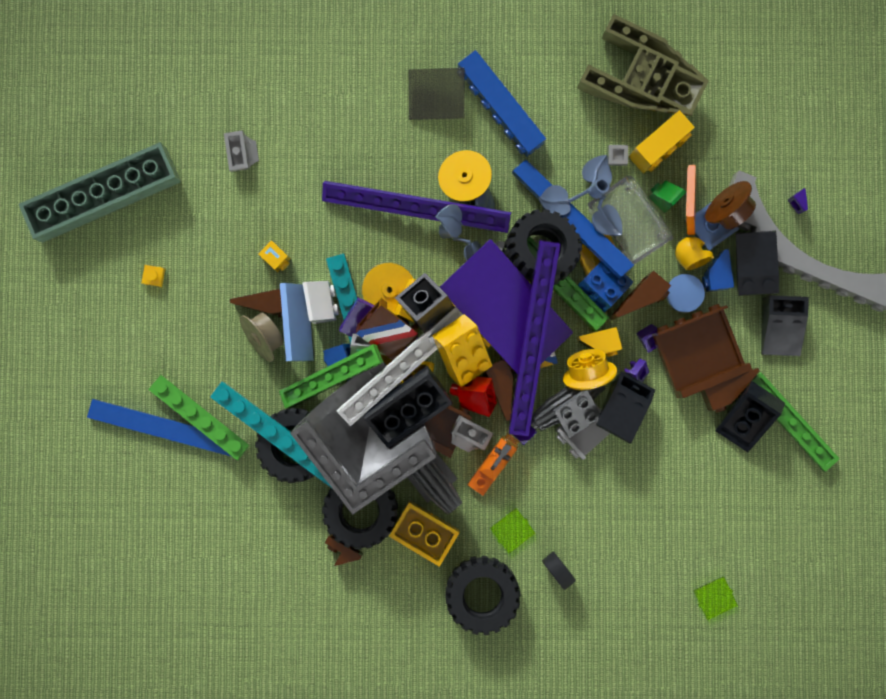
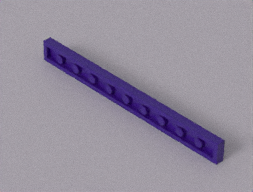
[322,181,512,233]
[509,240,560,436]

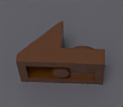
[325,534,363,566]

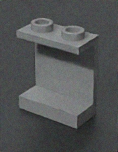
[555,404,611,460]

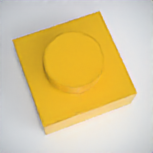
[141,265,165,287]

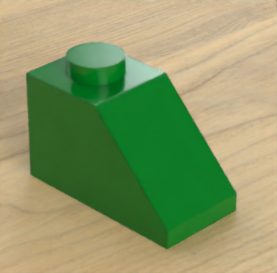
[648,180,686,213]

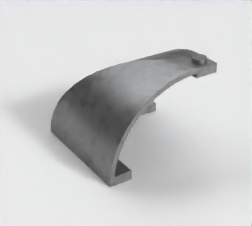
[290,361,436,515]

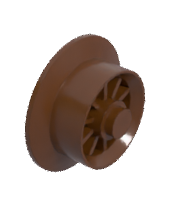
[705,181,756,229]

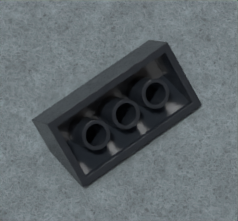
[364,366,453,448]

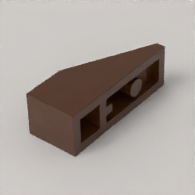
[230,289,282,318]
[485,359,515,421]
[700,368,760,413]

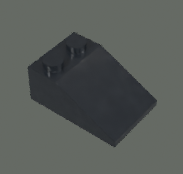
[735,230,779,296]
[715,381,785,453]

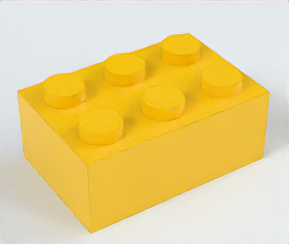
[629,110,695,174]
[432,314,492,387]
[389,501,460,567]

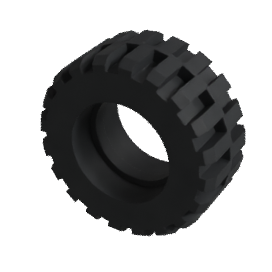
[504,209,582,285]
[255,408,315,483]
[322,488,398,550]
[446,555,521,635]

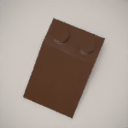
[609,270,671,320]

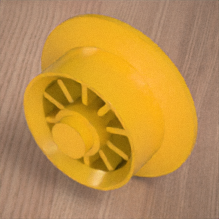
[438,150,492,202]
[362,263,413,313]
[563,349,617,390]

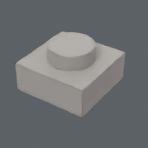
[608,145,628,166]

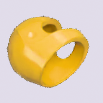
[675,236,714,270]

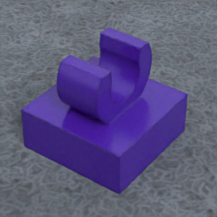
[624,359,649,382]

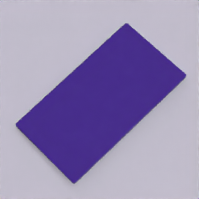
[440,240,573,374]

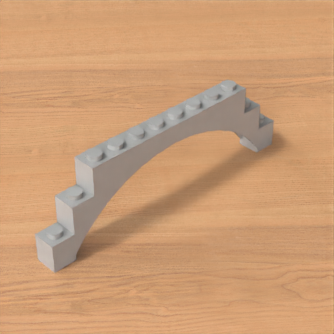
[729,170,886,312]

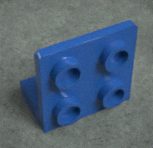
[578,262,633,312]

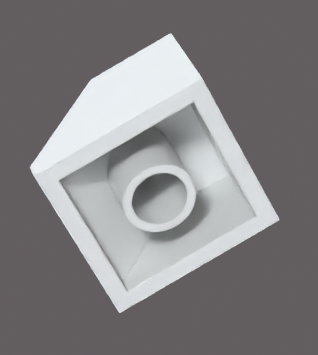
[303,281,339,324]

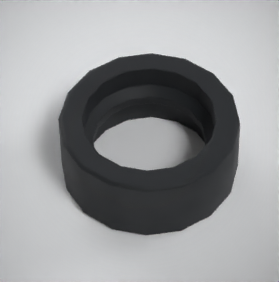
[542,551,576,590]

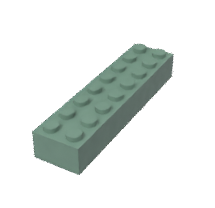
[18,142,181,243]

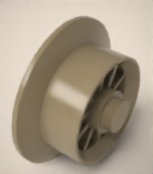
[240,313,283,362]

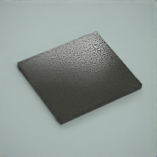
[408,67,465,120]

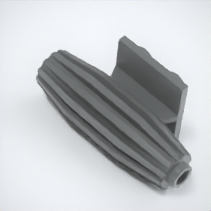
[531,385,606,438]
[407,452,462,514]

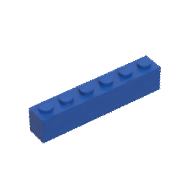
[457,50,546,157]

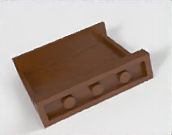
[652,304,753,399]

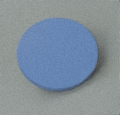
[666,274,705,312]

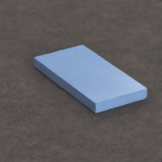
[280,283,314,361]

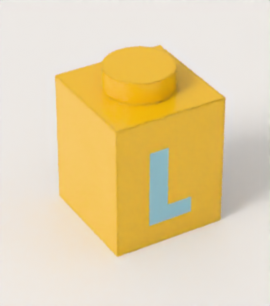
[259,240,291,272]

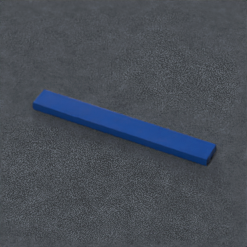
[512,160,634,279]
[87,399,232,457]

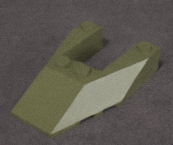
[577,14,709,116]

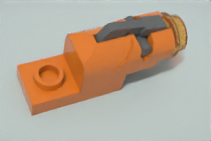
[467,433,520,496]

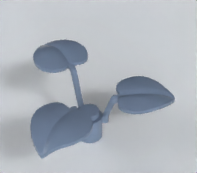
[539,155,622,236]
[435,189,495,261]

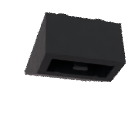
[761,295,809,356]
[596,371,655,444]

